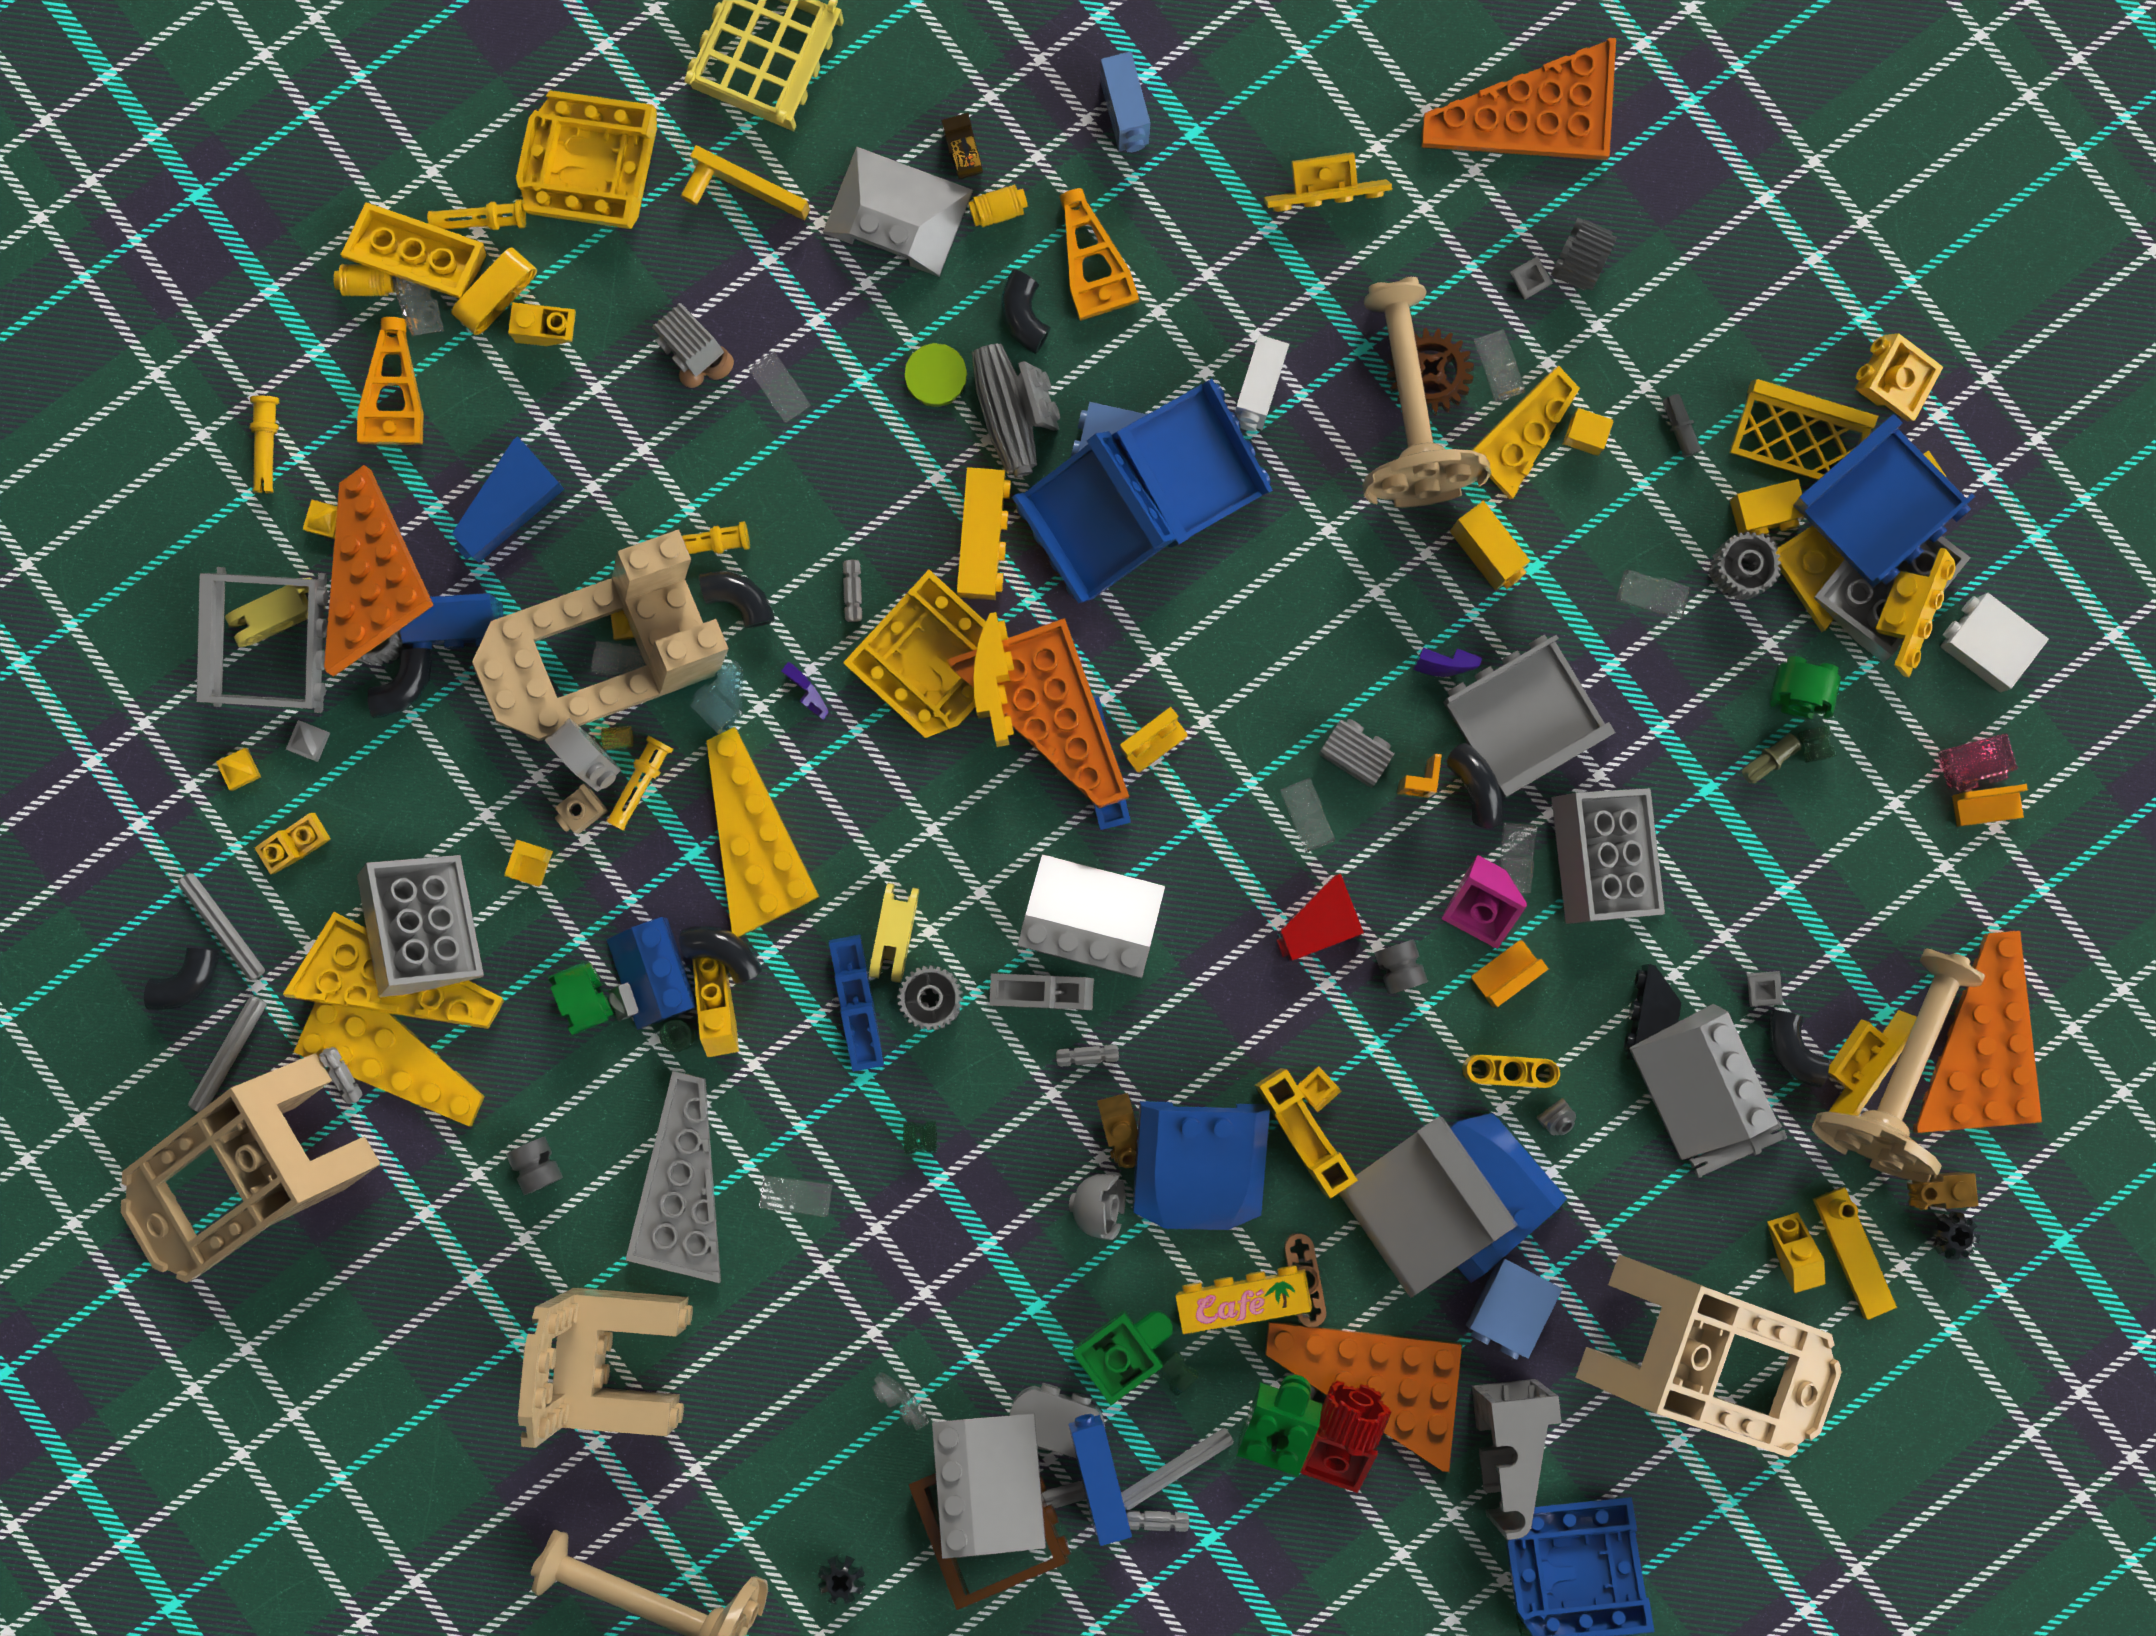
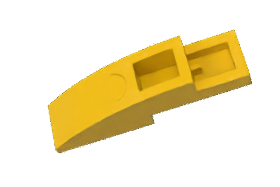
[974,612,1014,747]

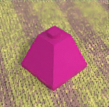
[1442,855,1527,949]

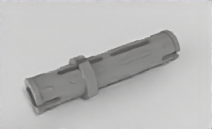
[1689,1120,1787,1178]

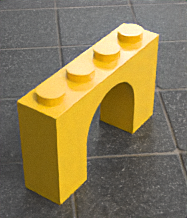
[1254,1068,1358,1199]

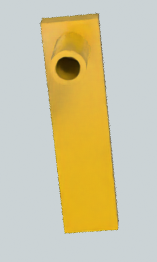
[681,145,810,221]
[1813,1187,1897,1320]

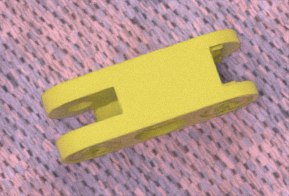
[225,578,326,647]
[869,883,919,983]

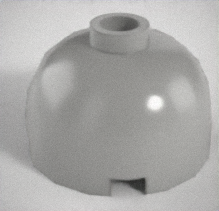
[1069,1174,1126,1240]

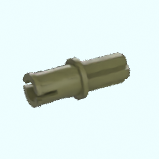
[1742,733,1801,783]

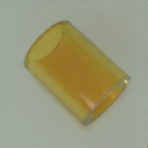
[601,725,634,750]

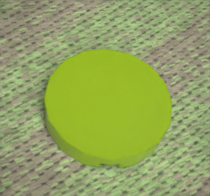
[905,343,967,407]

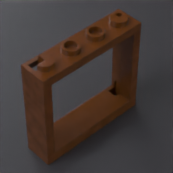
[909,1473,1071,1610]

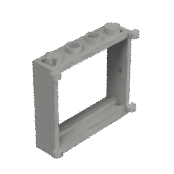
[197,567,329,713]

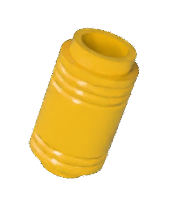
[968,184,1028,228]
[334,264,395,296]

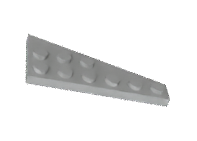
[626,1071,721,1283]

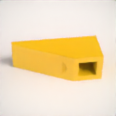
[692,957,739,1057]

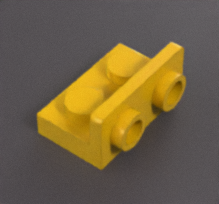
[1119,707,1188,773]

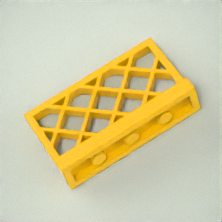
[1729,379,1878,480]

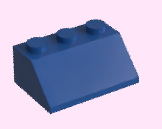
[399,593,504,650]
[606,917,697,1030]

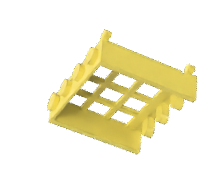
[685,0,844,131]

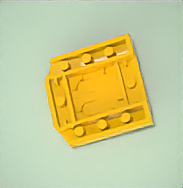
[516,90,657,229]
[843,569,986,738]

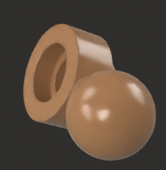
[679,346,734,388]

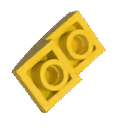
[254,813,331,875]

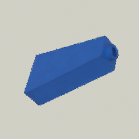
[452,436,564,563]
[1068,1414,1132,1546]

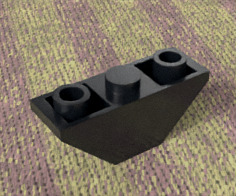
[1624,964,1682,1060]

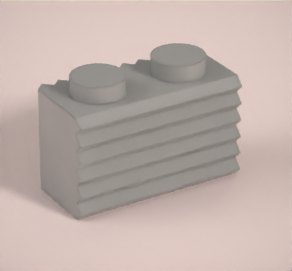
[652,303,725,377]
[1318,719,1394,788]

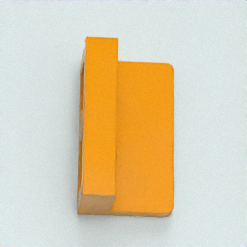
[1397,754,1442,798]
[1952,784,2028,827]
[1471,940,1549,1007]

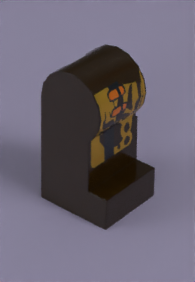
[941,113,983,180]

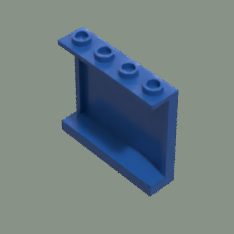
[1112,379,1273,548]
[1793,414,1975,588]
[1012,431,1177,604]

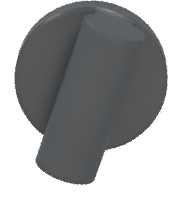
[1537,1098,1576,1135]

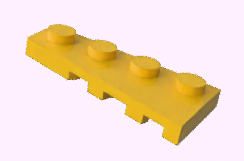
[1472,366,1580,499]

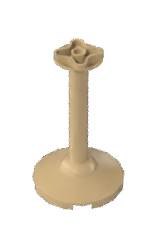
[1362,277,1491,508]
[1812,949,1985,1183]
[531,1530,768,1636]

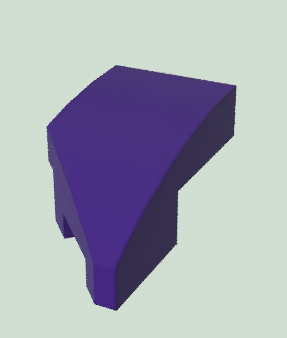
[1413,647,1482,678]
[781,661,829,720]

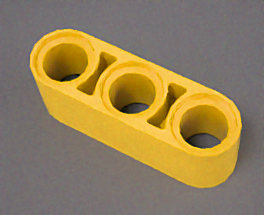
[451,248,537,335]
[1462,1055,1560,1088]

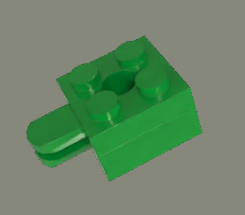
[1072,1310,1173,1406]
[1236,1375,1322,1477]

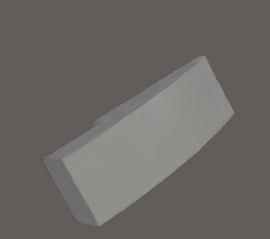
[989,973,1094,1010]

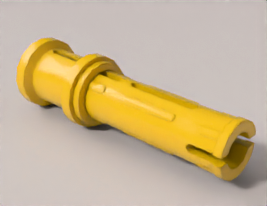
[427,199,526,230]
[249,396,279,493]
[682,521,750,554]
[606,735,674,830]

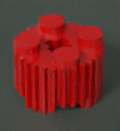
[1318,1380,1392,1456]

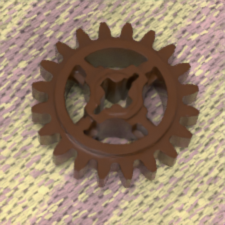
[1386,328,1474,416]

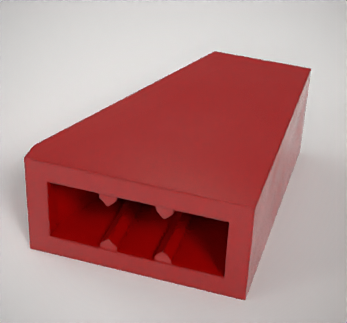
[1276,873,1364,961]

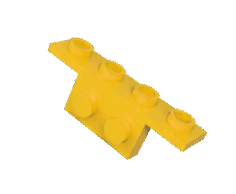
[1264,152,1392,212]
[1876,548,1955,678]
[1828,1010,1917,1116]

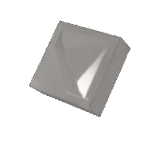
[1509,256,1553,300]
[286,720,330,762]
[1747,971,1783,1007]
[608,983,639,1021]

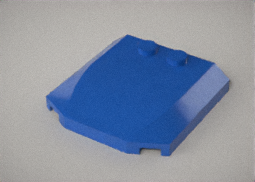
[1132,1101,1270,1230]
[1450,1112,1567,1283]
[1506,1497,1655,1636]

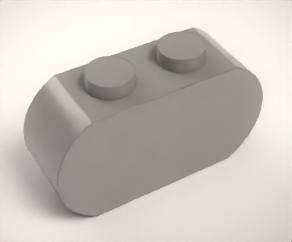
[545,718,621,792]
[1010,1383,1105,1458]

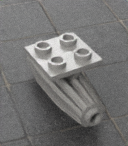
[972,343,1060,478]

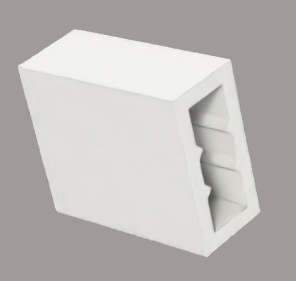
[1234,335,1289,431]
[1940,593,2049,693]

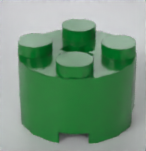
[1769,656,1841,719]
[548,962,614,1035]

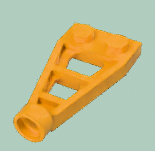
[1059,188,1139,321]
[357,317,424,445]

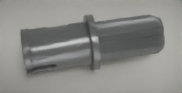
[1663,394,1702,458]

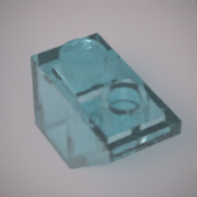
[690,661,744,734]

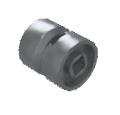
[1374,939,1428,995]
[506,1137,563,1195]

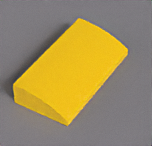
[340,202,487,299]

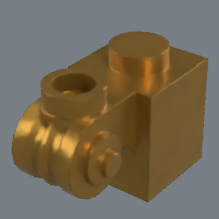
[1097,1093,1138,1168]
[1907,1172,1979,1210]

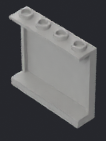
[1443,635,1616,799]

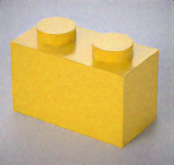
[1730,479,1805,535]

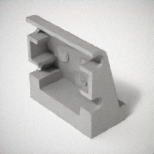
[1339,1116,1518,1298]
[1472,1379,1562,1540]

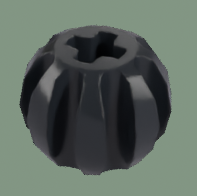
[1929,1211,1980,1260]
[817,1555,866,1605]

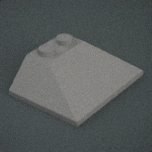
[823,147,973,277]

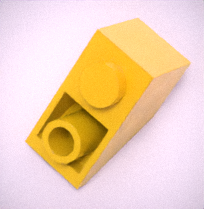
[508,302,576,346]
[1767,1212,1825,1293]

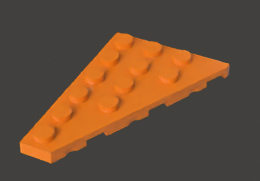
[1421,38,1616,160]
[324,465,434,677]
[947,618,1129,809]
[1913,931,2042,1133]
[1265,1321,1462,1472]

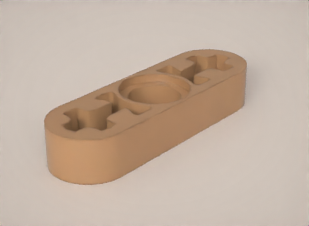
[1284,1233,1326,1327]

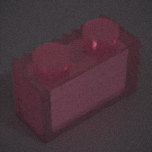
[1937,733,2018,792]

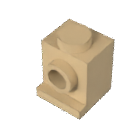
[554,784,608,834]

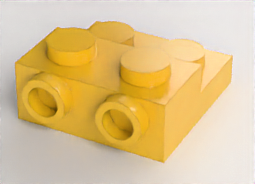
[1855,333,1943,422]

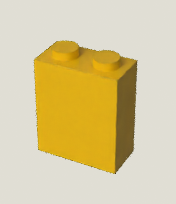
[1449,500,1530,591]

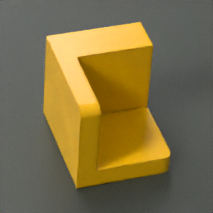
[1563,408,1613,456]
[504,839,553,887]

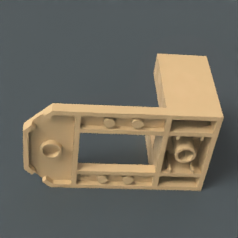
[472,529,729,741]
[121,1053,381,1283]
[1575,1254,1842,1457]
[518,1288,693,1448]

